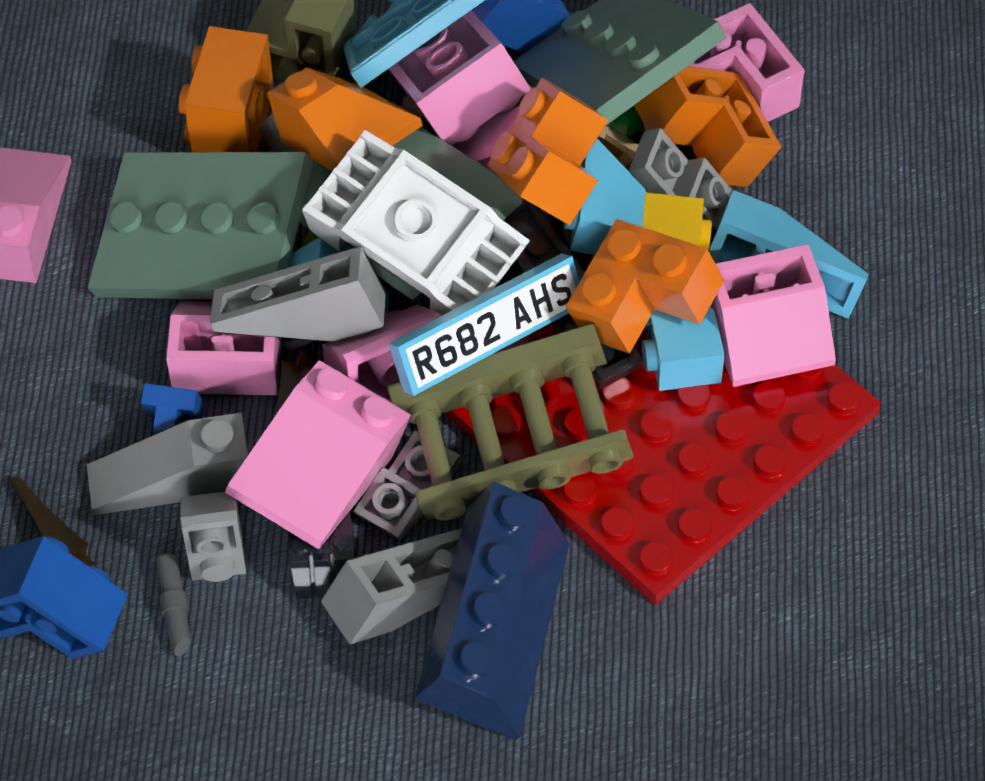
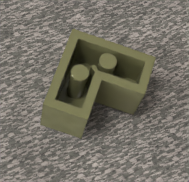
[246,0,356,81]

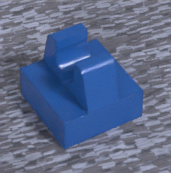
[141,383,205,435]

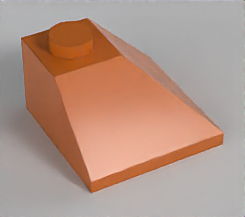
[267,68,422,171]

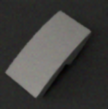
[629,128,732,230]
[353,430,462,540]

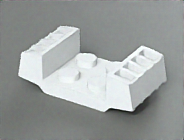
[302,130,530,316]

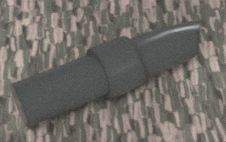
[156,554,190,657]

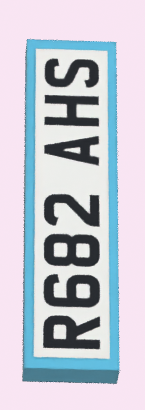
[388,253,580,396]

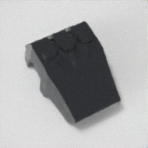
[288,513,356,599]

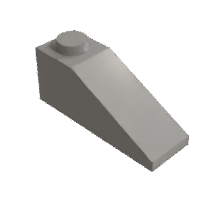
[210,246,386,341]
[87,412,248,515]
[321,528,462,644]

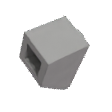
[180,492,246,582]

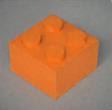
[179,26,274,152]

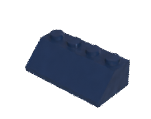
[414,481,570,740]

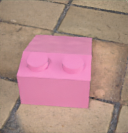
[388,10,531,146]
[0,147,71,283]
[225,360,411,549]

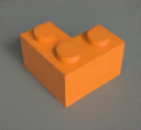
[634,66,781,187]
[487,77,609,225]
[565,219,724,354]

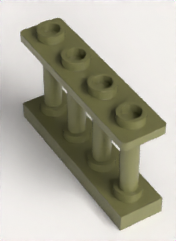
[387,323,634,520]

